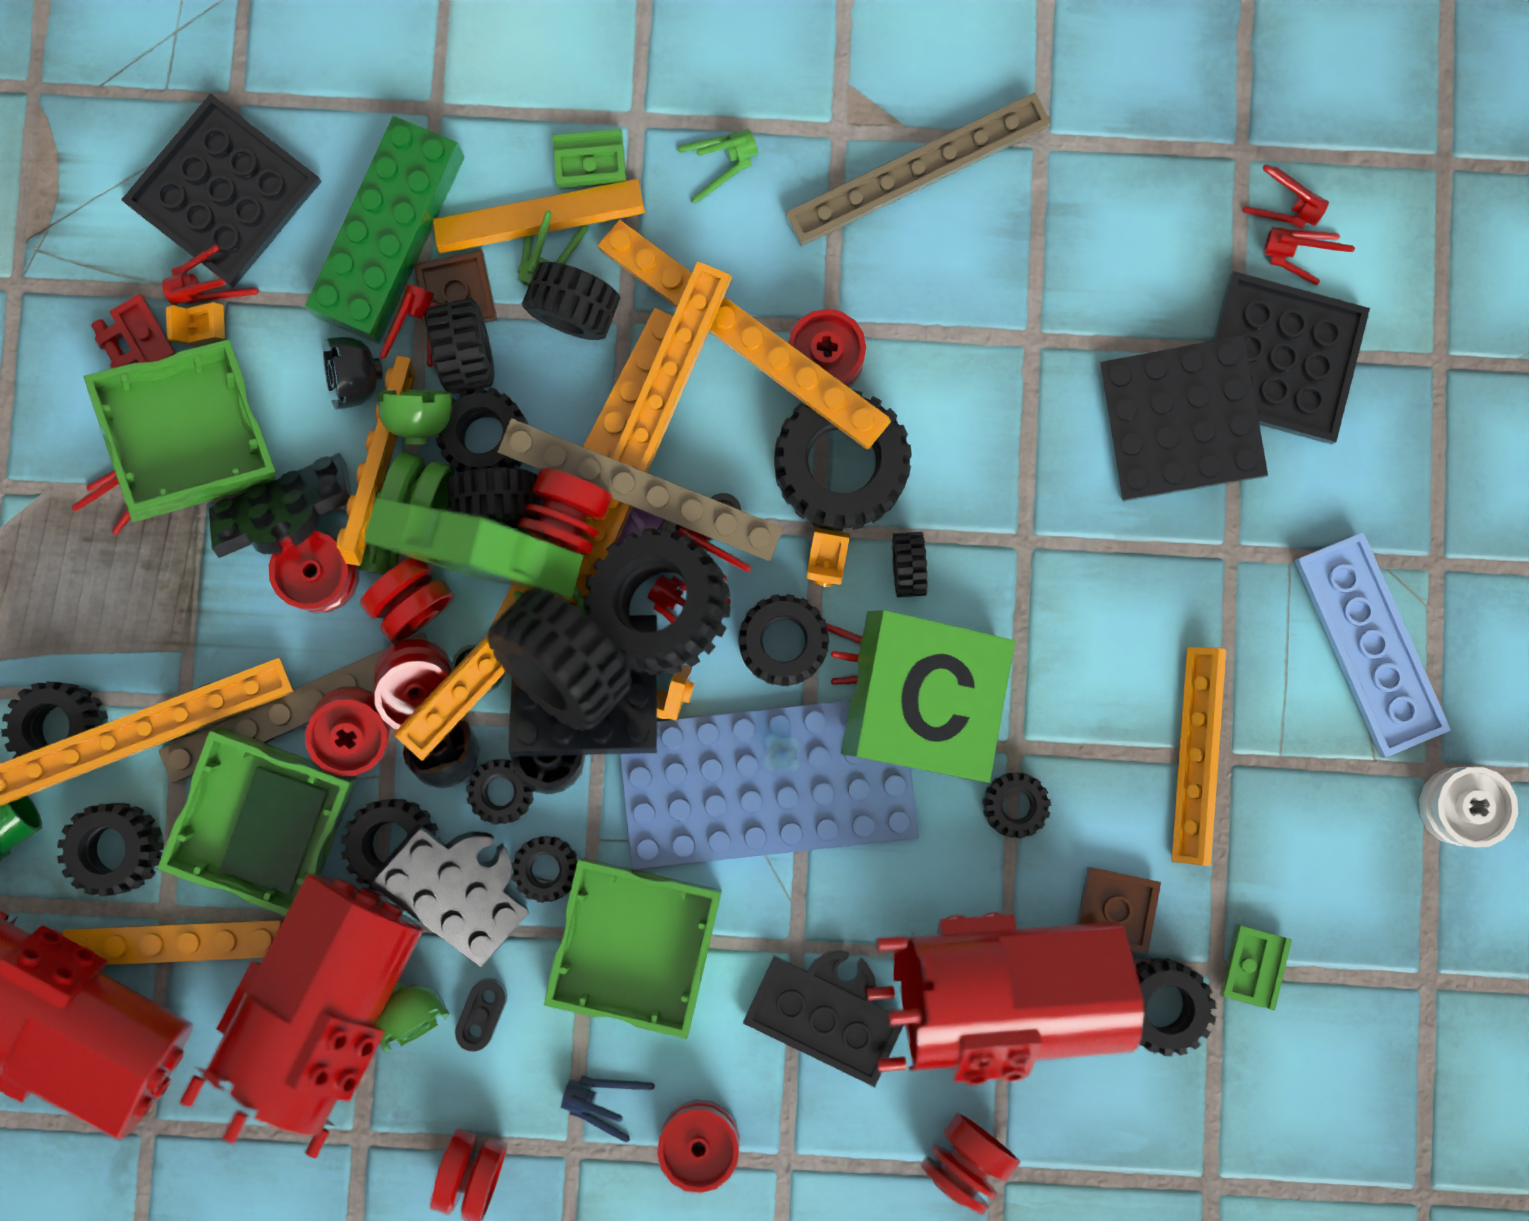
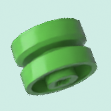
[380,451,455,511]

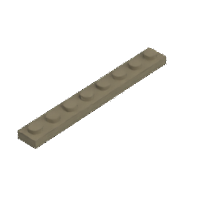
[785,92,1051,247]
[498,418,783,561]
[158,632,428,783]

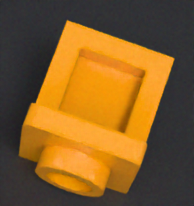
[166,302,225,347]
[806,527,850,587]
[657,664,695,721]

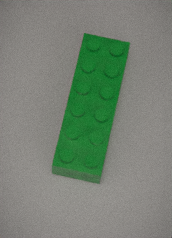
[305,116,465,344]

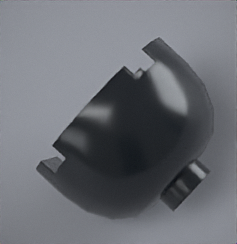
[323,337,383,410]
[403,720,479,788]
[511,755,585,795]

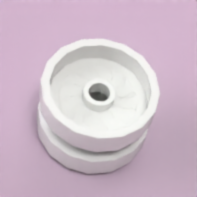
[1419,767,1518,847]

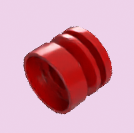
[518,468,613,556]
[920,1113,1021,1215]

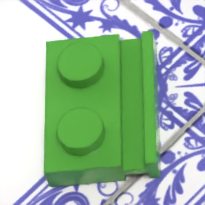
[552,129,627,188]
[1220,924,1292,1011]

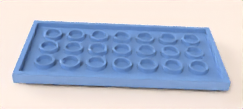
[620,700,919,870]

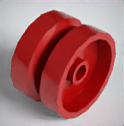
[789,309,867,388]
[268,530,359,613]
[359,557,455,644]
[374,639,452,729]
[305,686,391,776]
[657,1099,740,1193]
[429,1127,508,1221]

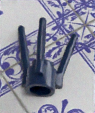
[561,1075,655,1143]

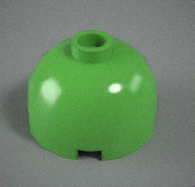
[378,389,452,445]
[376,982,449,1052]

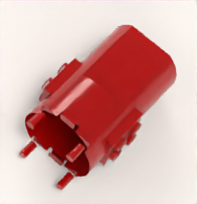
[180,873,424,1158]
[0,910,193,1141]
[866,912,1143,1085]

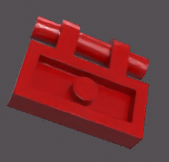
[91,294,177,369]

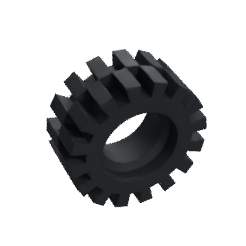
[892,531,928,598]
[466,759,534,825]
[982,773,1051,838]
[512,836,577,903]

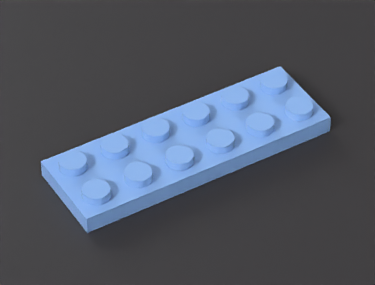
[1294,532,1451,758]

